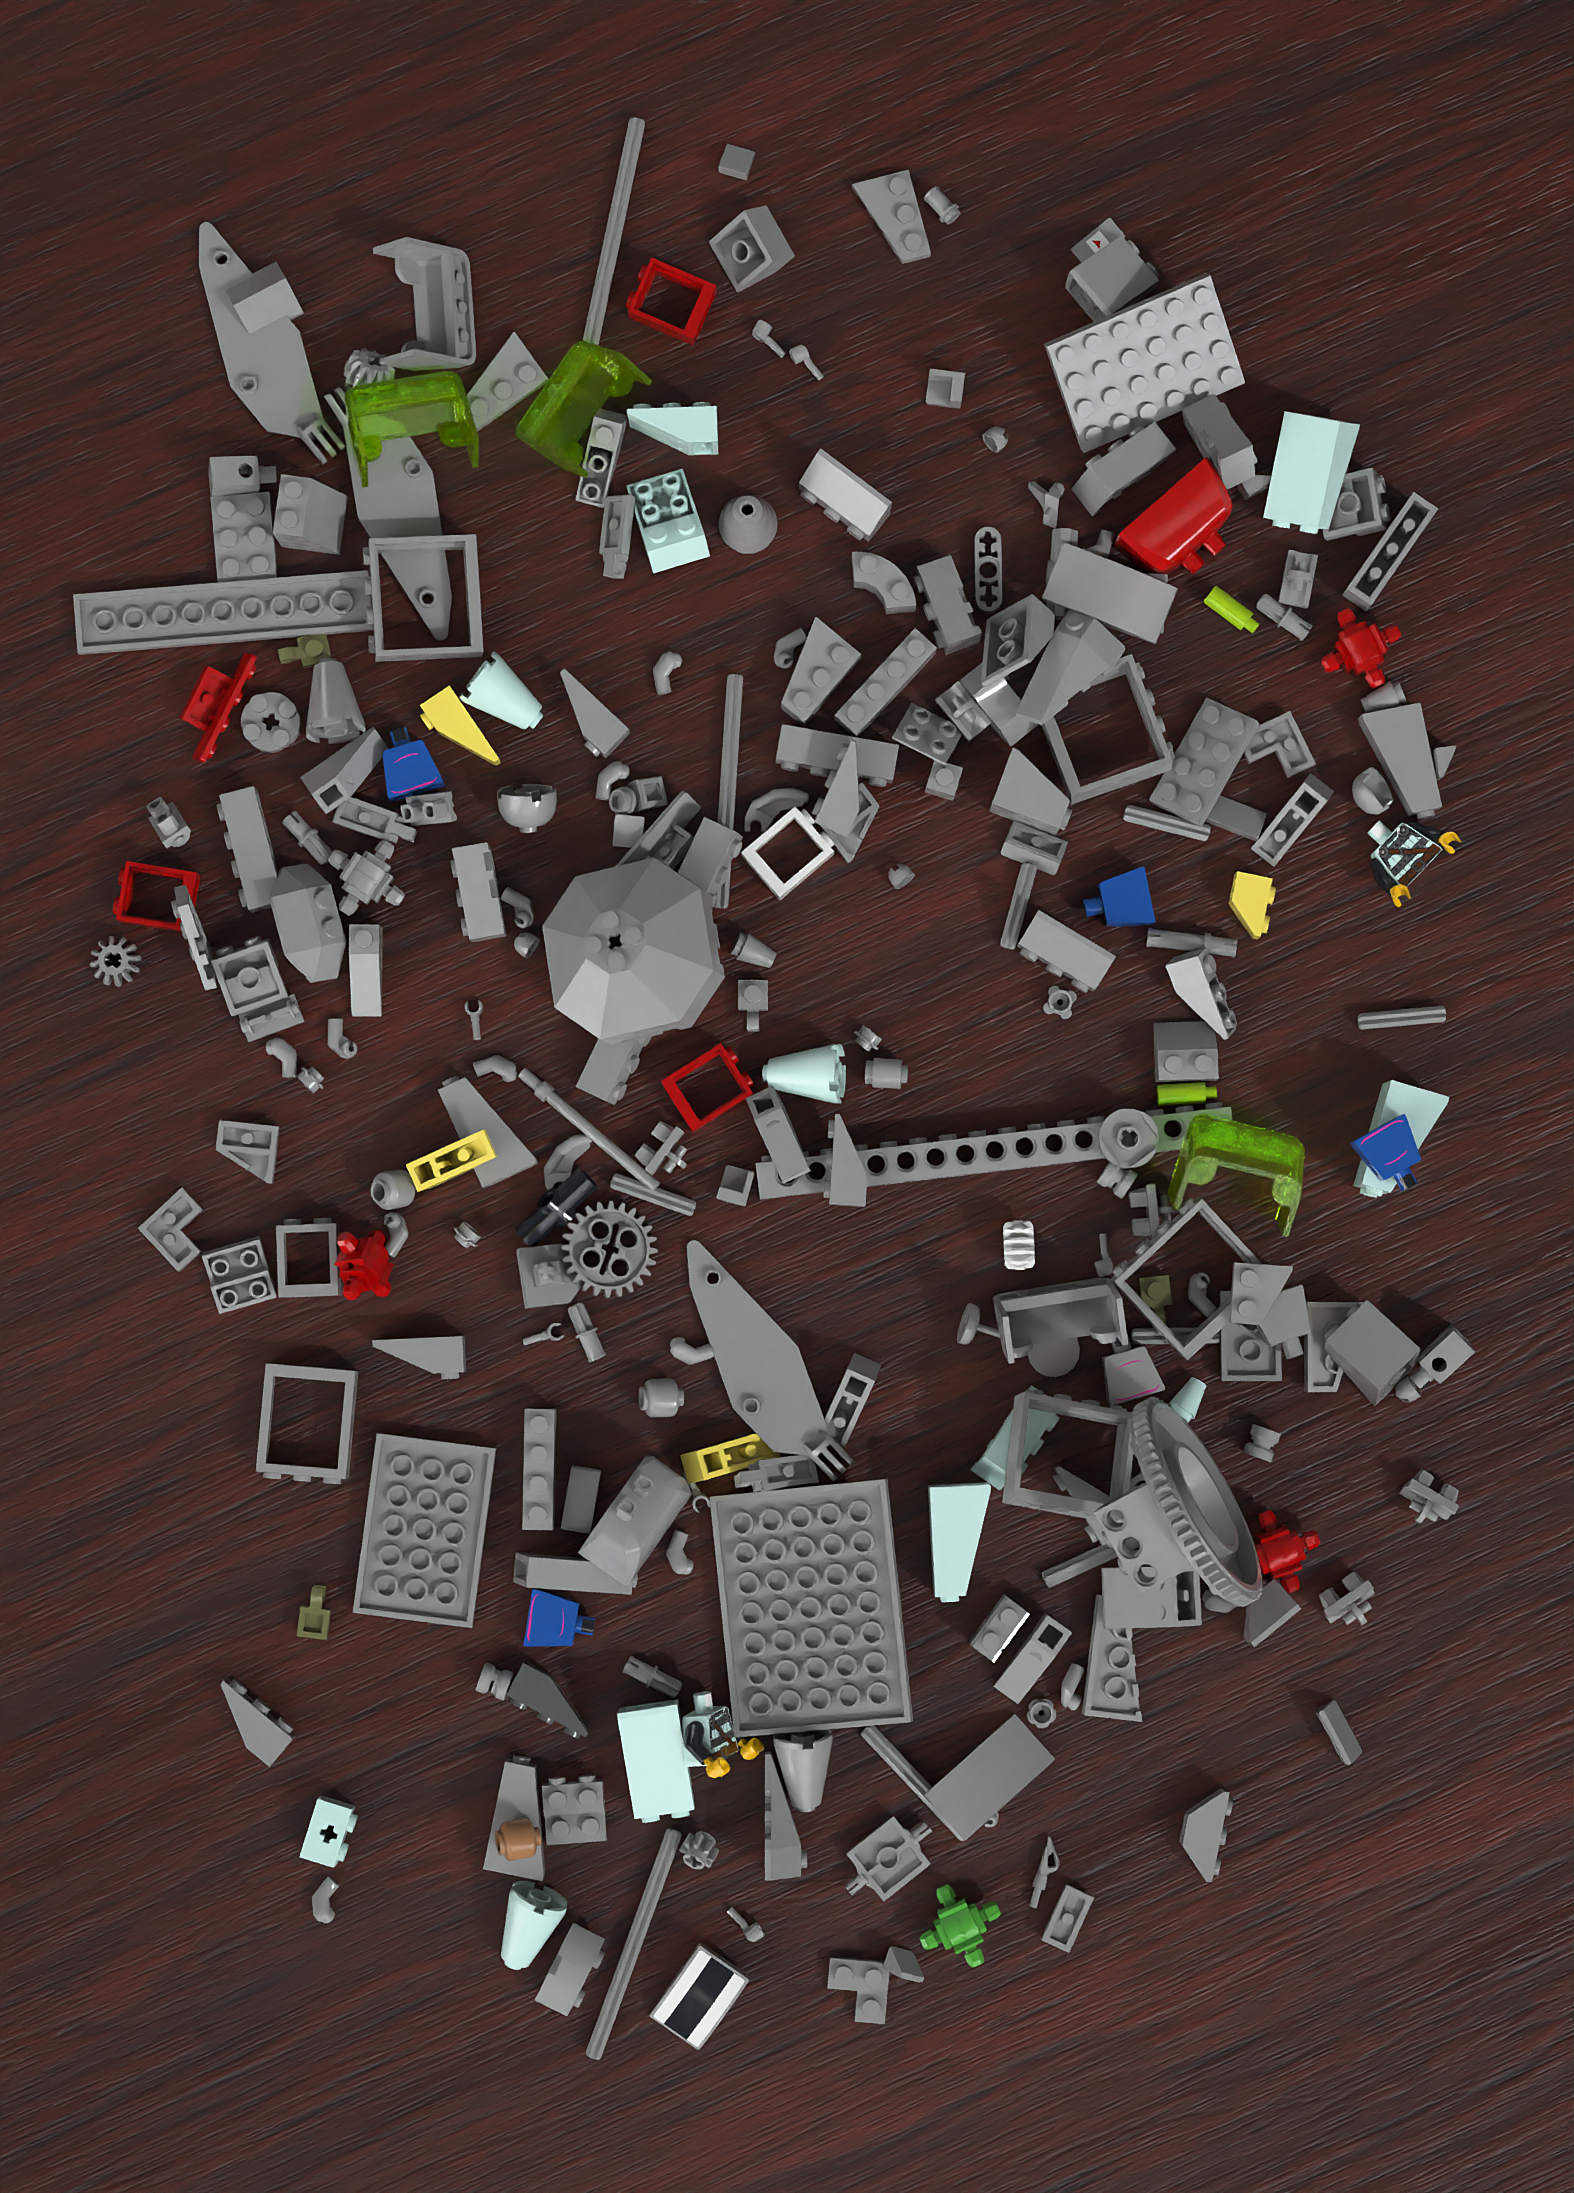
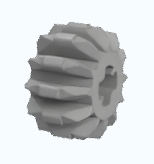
[343,348,396,397]
[89,936,141,987]

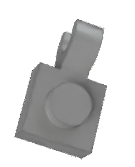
[738,980,768,1032]

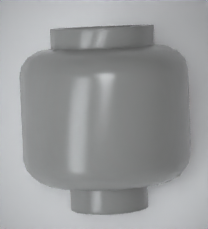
[371,1169,416,1210]
[638,1378,684,1418]

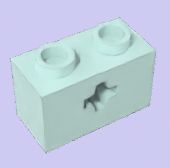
[299,1795,358,1868]

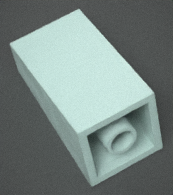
[1263,411,1360,534]
[1353,1080,1449,1198]
[928,1482,991,1602]
[617,1699,695,1823]

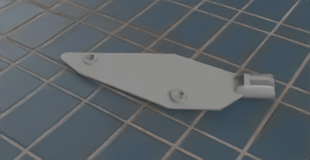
[199,222,346,464]
[324,383,452,641]
[687,1240,855,1482]

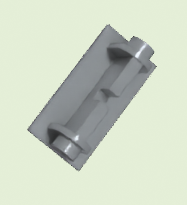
[238,994,304,1042]

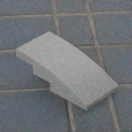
[1042,543,1178,644]
[924,1714,1055,1841]

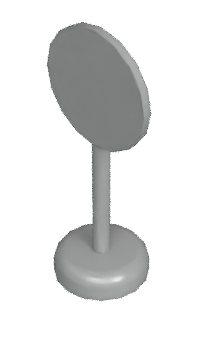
[957,1303,1080,1377]

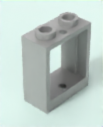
[276,1218,342,1298]

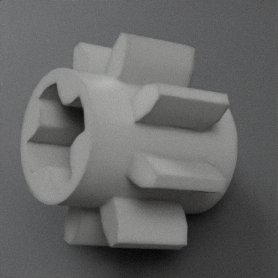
[679,1831,719,1870]

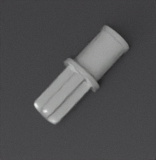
[1256,594,1313,641]
[282,811,333,864]
[568,1303,606,1363]
[622,1655,682,1698]

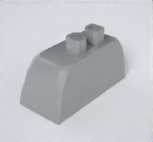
[578,1456,692,1586]

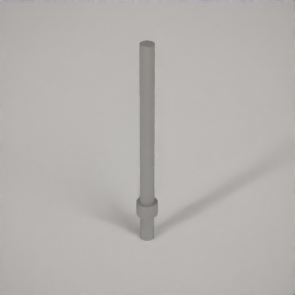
[518,1068,660,1192]

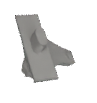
[1028,481,1065,529]

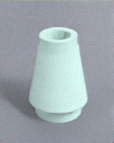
[1169,1377,1206,1424]

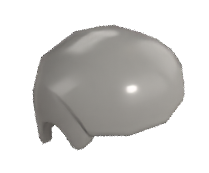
[1352,767,1393,815]

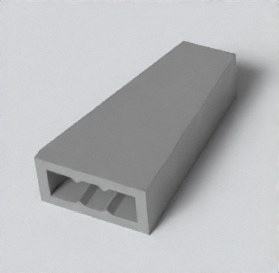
[1358,703,1442,820]
[438,1075,539,1189]
[513,1552,638,1595]
[483,1755,545,1881]

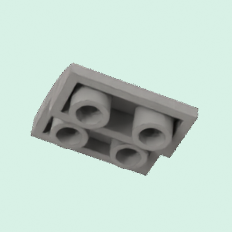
[202,1236,277,1314]

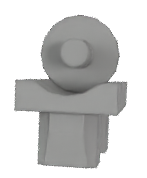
[1278,550,1318,608]
[935,681,992,742]
[401,791,457,826]
[146,797,191,848]
[635,1121,687,1176]
[1128,1184,1179,1239]
[1399,1469,1459,1523]
[1319,1571,1375,1625]

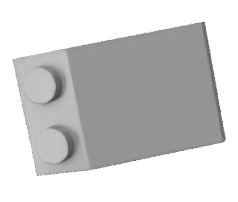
[981,594,1055,687]

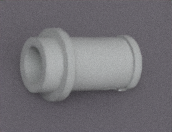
[924,186,961,225]

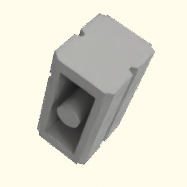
[969,1594,1030,1662]

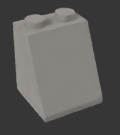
[1065,235,1159,322]
[273,474,348,555]
[989,748,1072,836]
[1324,1300,1420,1406]

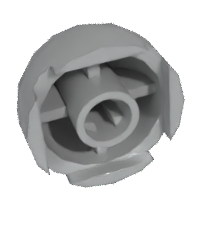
[497,784,557,833]

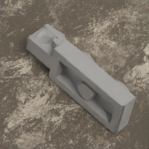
[599,495,635,579]
[332,797,418,844]
[734,1455,819,1492]

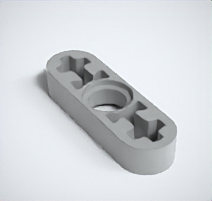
[974,527,1002,614]

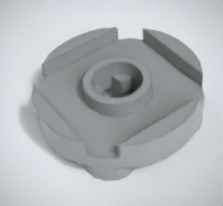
[241,692,301,753]
[1098,1109,1159,1168]

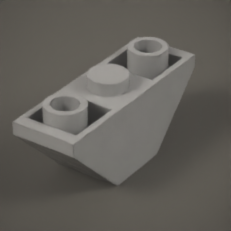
[1179,1788,1233,1882]

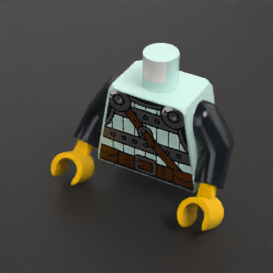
[1367,820,1461,907]
[682,1691,764,1778]

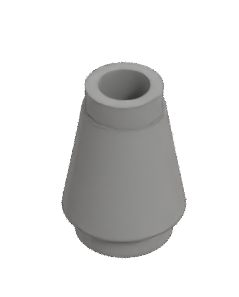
[1360,681,1407,713]
[730,932,777,968]

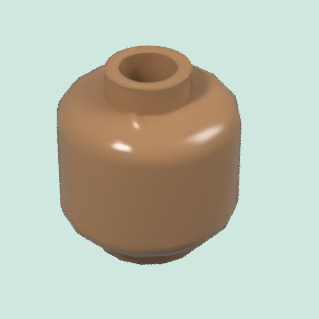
[495,1818,541,1861]

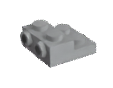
[1323,468,1391,541]
[211,936,288,1017]
[542,1774,607,1845]

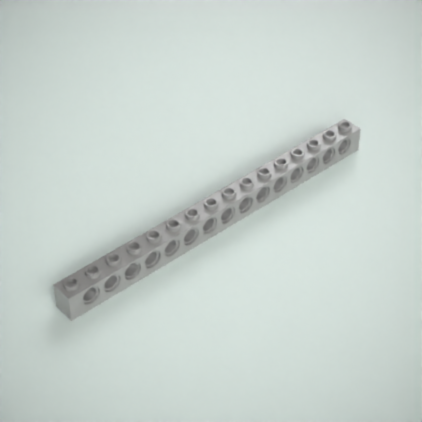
[756,1102,1235,1200]

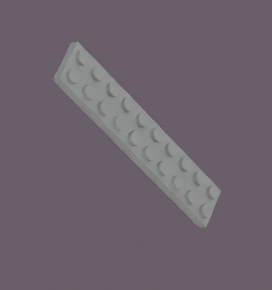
[73,570,373,655]

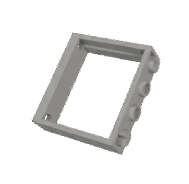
[363,534,484,662]
[1041,654,1176,805]
[1110,1197,1262,1360]
[1002,1389,1134,1523]

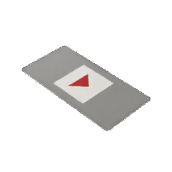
[1071,218,1125,263]

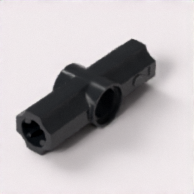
[515,1168,598,1247]

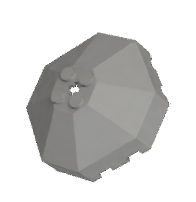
[542,857,725,1045]

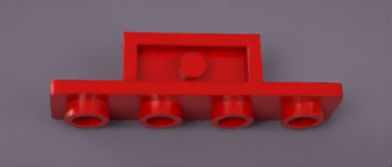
[179,653,257,763]

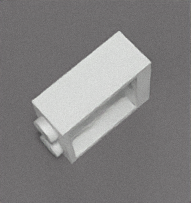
[741,806,834,900]

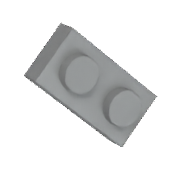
[1041,1884,1094,1953]

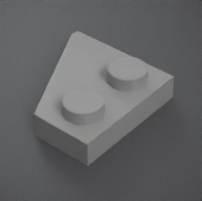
[216,1120,280,1184]

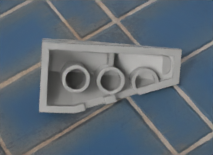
[1015,610,1125,725]
[765,1751,807,1880]

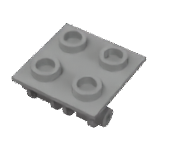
[892,703,962,765]

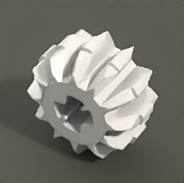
[1003,1220,1035,1270]

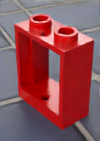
[625,257,717,346]
[113,861,201,932]
[661,1043,755,1133]

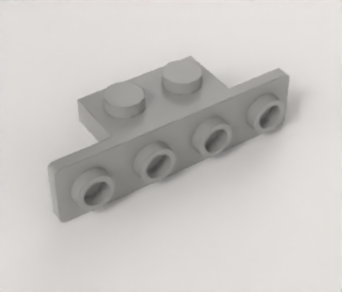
[615,791,701,870]

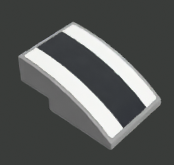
[649,1942,750,2050]

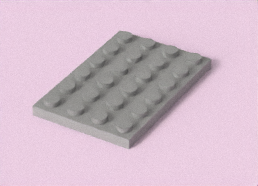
[1044,273,1245,453]
[353,1433,496,1628]

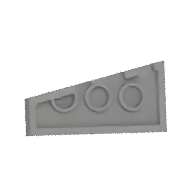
[1082,1594,1142,1722]

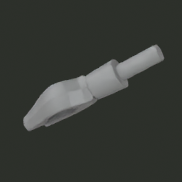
[1029,1836,1060,1908]

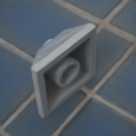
[1244,1577,1301,1647]

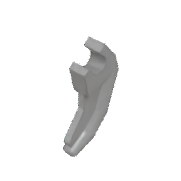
[745,788,809,833]
[544,1134,592,1190]

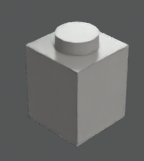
[925,760,963,801]

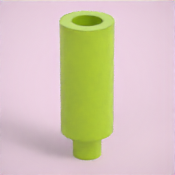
[1203,585,1259,634]
[1156,1082,1217,1106]

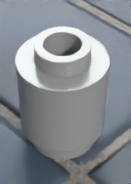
[865,1058,908,1089]

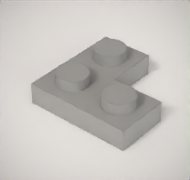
[1243,711,1316,778]
[138,1188,204,1272]
[827,1956,889,2024]

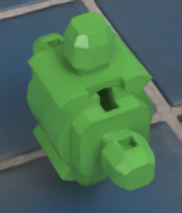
[919,1884,1001,1968]

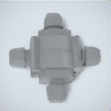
[328,840,405,916]

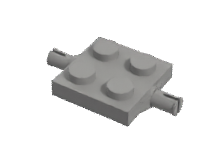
[844,1815,933,1902]

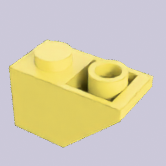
[1228,871,1276,939]

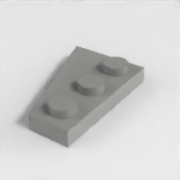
[851,170,931,264]
[459,332,549,432]
[171,885,217,991]
[1304,1302,1364,1392]

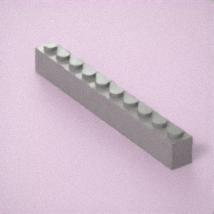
[576,817,743,1105]

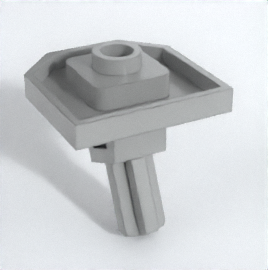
[516,1244,582,1309]

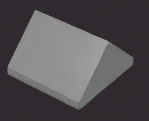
[226,261,304,334]

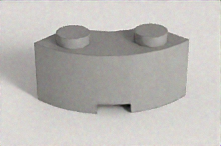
[851,552,916,614]
[959,662,1038,747]
[535,1923,605,2016]

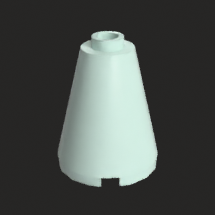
[459,651,543,730]
[762,1044,846,1104]
[501,1881,567,1970]

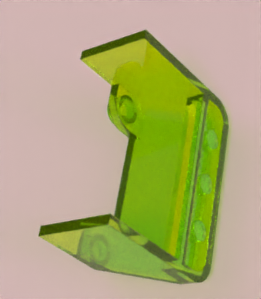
[515,341,652,478]
[345,371,479,487]
[1167,1114,1305,1237]

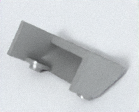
[373,237,476,371]
[993,1278,1128,1364]

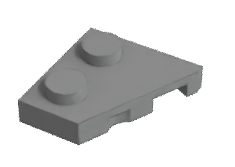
[814,783,880,864]
[1229,1262,1293,1325]

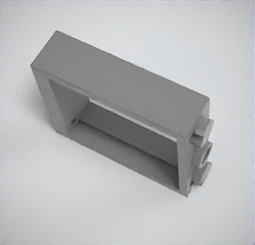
[256,1363,358,1484]

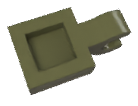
[278,634,332,668]
[1138,1275,1172,1328]
[297,1584,332,1640]

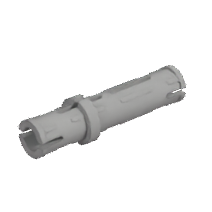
[1146,928,1238,958]

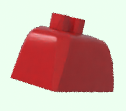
[1114,457,1232,575]

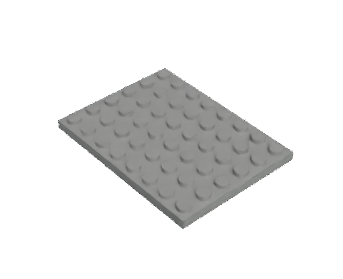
[710,1479,913,1738]

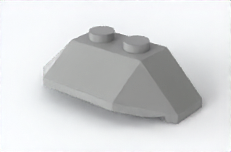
[269,864,346,983]

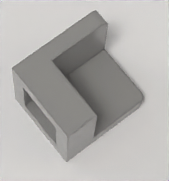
[926,369,965,409]
[716,1165,755,1207]

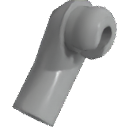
[1082,530,1115,559]
[774,628,807,669]
[653,651,682,695]
[595,761,630,801]
[328,1019,357,1059]
[473,1055,517,1082]
[384,1212,409,1258]
[670,1337,714,1365]
[1202,1589,1237,1613]
[1060,1663,1085,1710]

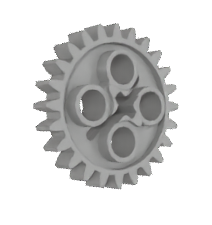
[560,1201,658,1298]

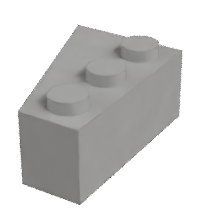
[913,555,982,655]
[781,617,861,727]

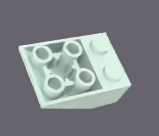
[627,402,719,455]
[626,469,710,573]

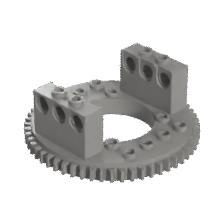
[1094,1397,1263,1607]

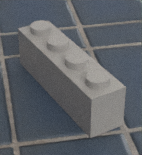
[1342,492,1438,611]
[834,628,937,738]
[776,724,899,787]
[217,786,279,913]
[522,1408,557,1530]

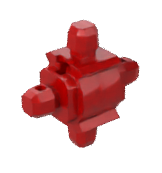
[1320,608,1401,689]
[334,1229,395,1300]
[1254,1509,1321,1593]

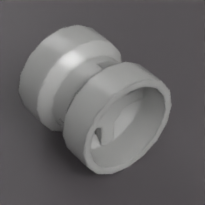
[1097,1162,1138,1199]
[1243,1424,1281,1462]
[475,1662,514,1701]

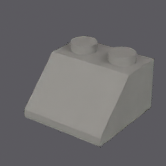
[709,205,795,292]
[1153,1021,1219,1082]

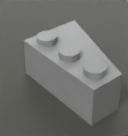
[1182,394,1257,489]
[1071,422,1176,517]
[450,842,507,942]

